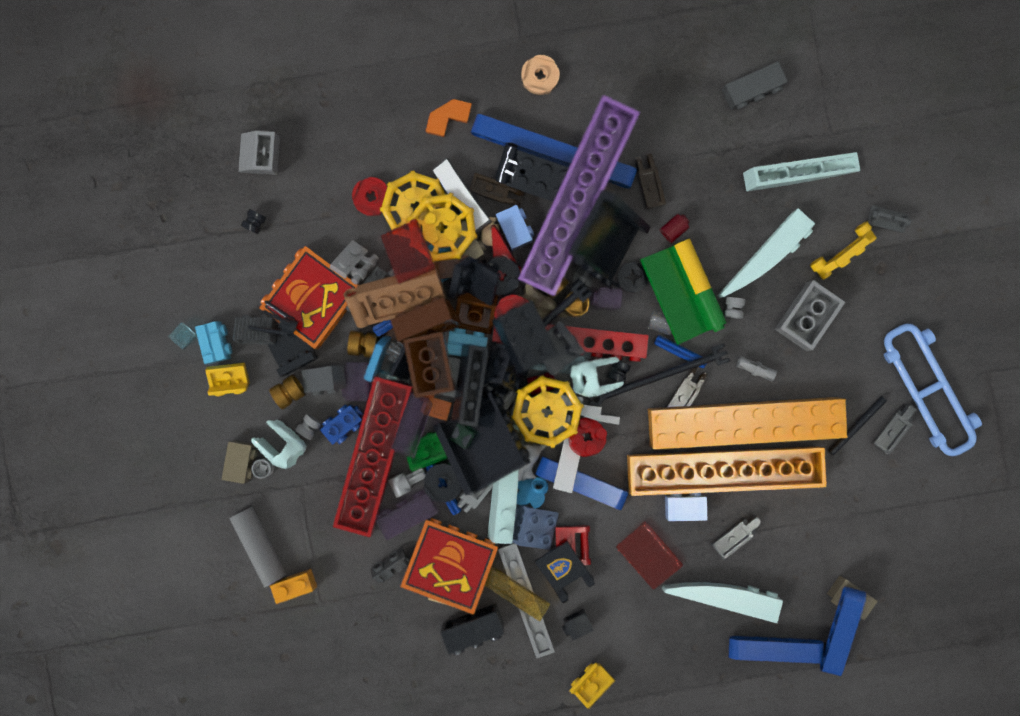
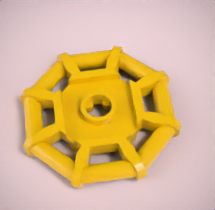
[380,170,446,239]
[406,192,478,263]
[511,375,584,448]

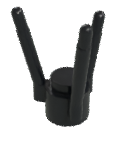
[248,301,299,337]

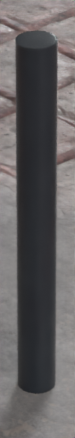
[828,396,887,456]

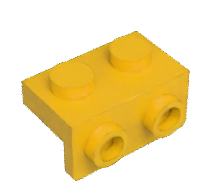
[205,363,250,397]
[569,663,616,709]

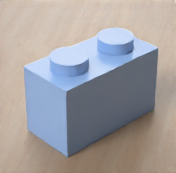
[496,205,534,251]
[665,493,707,521]

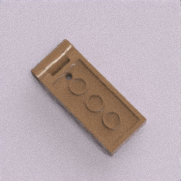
[343,265,447,328]

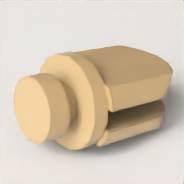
[481,217,500,246]

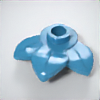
[516,477,548,509]

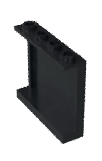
[568,190,651,288]
[433,392,531,496]

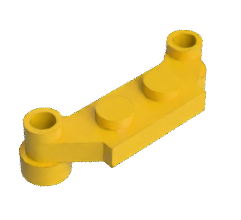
[809,221,877,280]

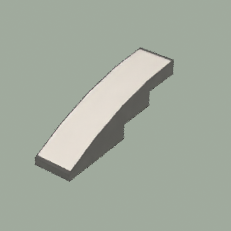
[432,158,492,233]

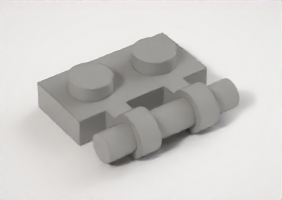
[330,240,379,285]

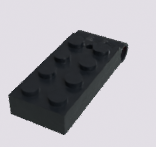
[495,142,571,202]

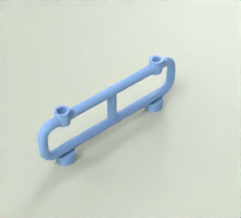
[884,323,982,456]

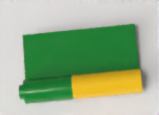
[640,239,727,345]

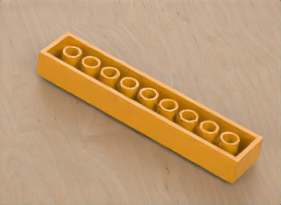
[648,397,847,449]
[627,446,826,496]

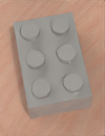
[775,280,845,351]

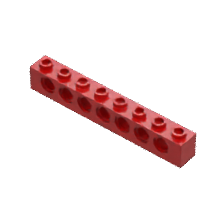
[492,324,649,362]

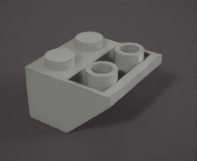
[238,131,280,175]

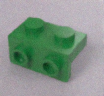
[402,432,448,472]

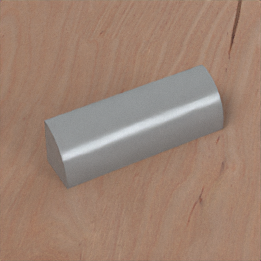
[229,506,287,588]

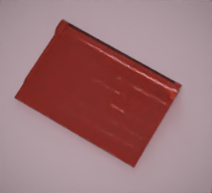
[381,219,436,284]
[616,521,683,590]

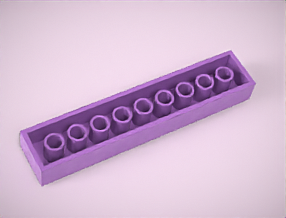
[518,95,640,296]

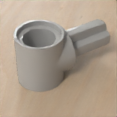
[388,468,426,498]

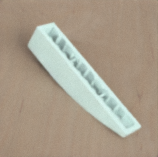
[743,152,860,191]
[717,209,815,298]
[487,425,519,544]
[662,582,783,623]

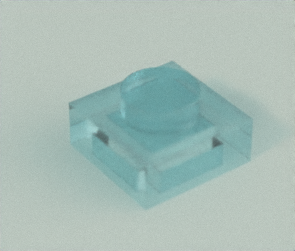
[168,323,197,350]

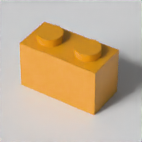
[270,569,317,604]

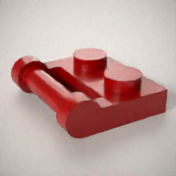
[555,525,591,565]

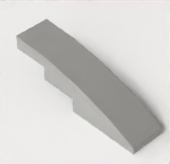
[561,395,620,425]

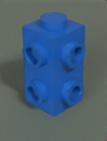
[320,404,364,445]

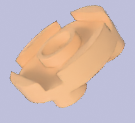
[521,55,560,95]

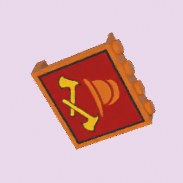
[259,246,358,350]
[400,518,498,615]

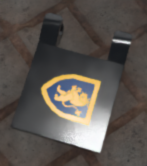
[535,541,595,603]

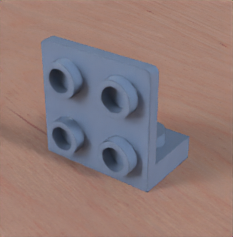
[512,504,559,550]

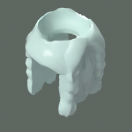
[570,357,624,397]
[251,420,307,469]

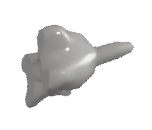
[518,440,546,481]

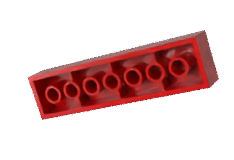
[333,376,413,537]

